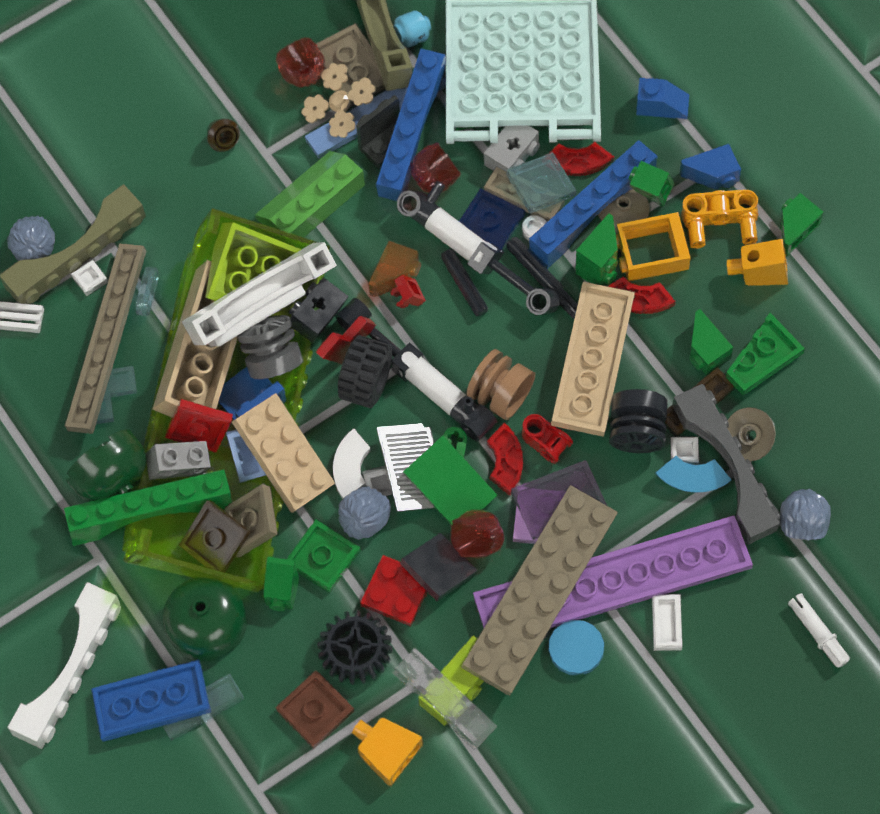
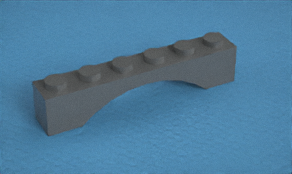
[672,384,781,545]

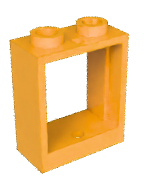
[616,212,690,281]

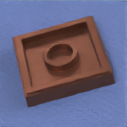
[275,670,355,749]

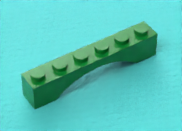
[64,470,232,546]

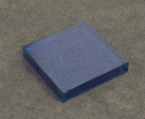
[459,188,525,251]

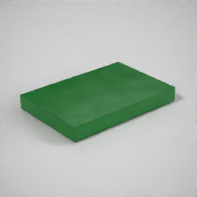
[402,435,497,532]

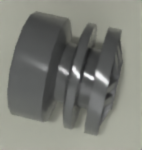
[237,315,303,379]

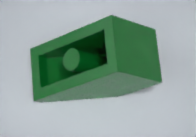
[629,161,675,207]
[780,193,824,257]
[690,309,733,376]
[263,556,299,611]

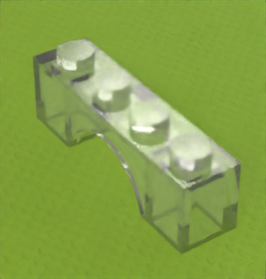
[392,648,497,750]

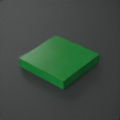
[287,519,361,593]

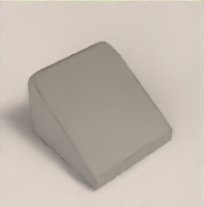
[362,465,393,496]

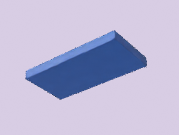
[92,660,211,742]

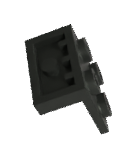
[356,95,400,169]

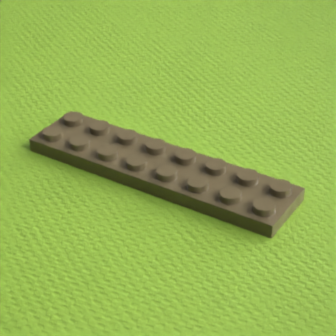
[461,485,618,696]

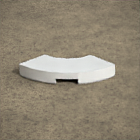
[333,429,371,499]

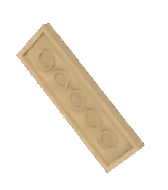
[551,282,635,437]

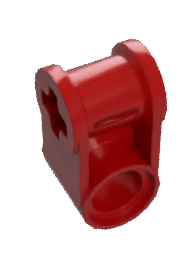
[522,414,573,464]

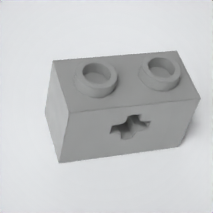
[484,125,540,175]

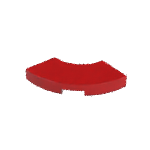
[542,142,614,176]
[607,277,676,314]
[487,423,523,496]

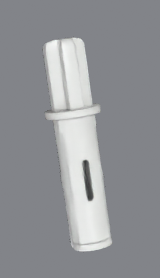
[788,594,850,668]

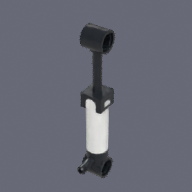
[397,181,560,315]
[335,298,497,442]

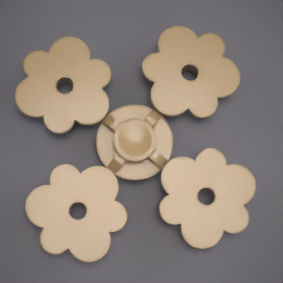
[302,63,375,138]

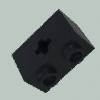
[289,277,349,343]

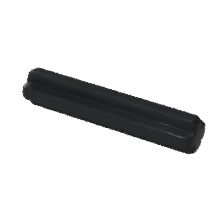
[441,249,488,317]

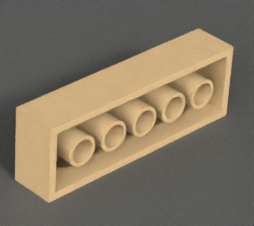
[153,260,237,417]

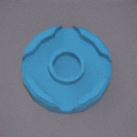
[549,620,604,675]

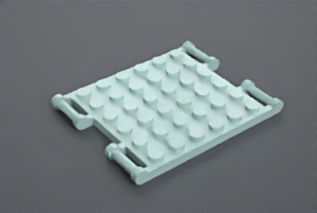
[446,0,601,144]

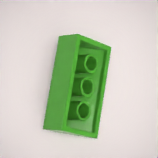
[255,151,365,246]

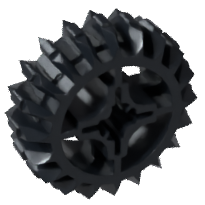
[317,610,393,685]

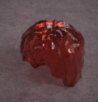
[276,37,325,88]
[411,143,461,193]
[450,510,504,557]

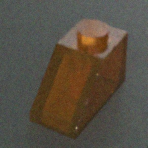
[368,241,421,297]

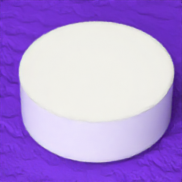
[522,215,547,241]

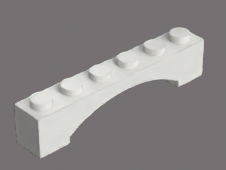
[182,242,337,345]
[8,582,121,749]

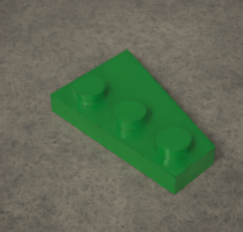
[726,313,805,396]

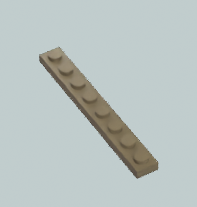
[65,244,146,434]

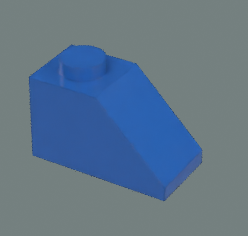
[636,78,689,119]
[680,144,741,190]

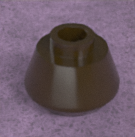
[207,119,240,152]

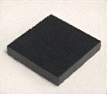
[400,533,477,601]

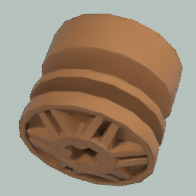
[467,349,535,420]

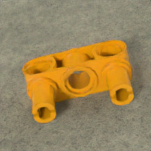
[681,190,758,249]

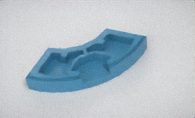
[655,456,731,493]

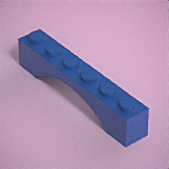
[376,49,446,201]
[529,140,657,269]

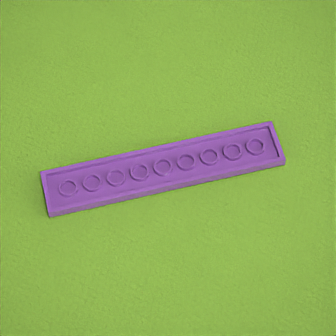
[473,515,753,628]

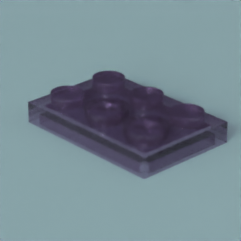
[511,460,607,540]

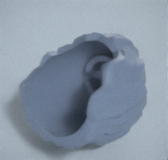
[7,216,55,261]
[338,486,391,540]
[780,489,831,540]

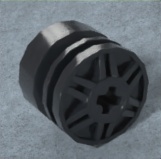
[609,389,668,454]

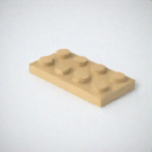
[232,393,335,513]

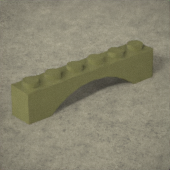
[356,0,413,91]
[0,184,146,304]

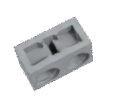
[145,441,211,480]

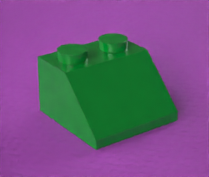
[575,213,618,286]

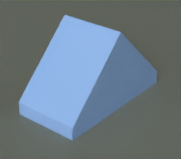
[226,430,266,482]

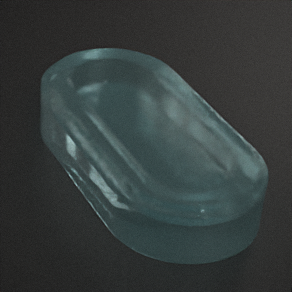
[136,266,158,316]

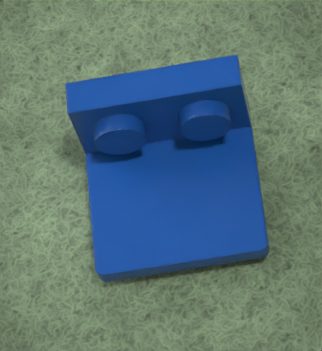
[218,367,286,420]

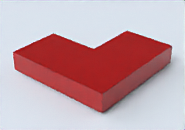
[316,316,376,364]

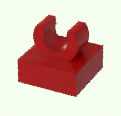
[390,275,426,308]

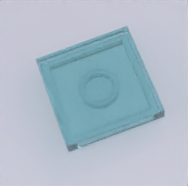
[506,152,577,213]

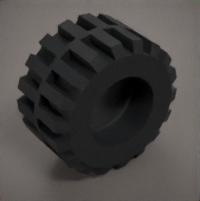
[337,335,392,408]

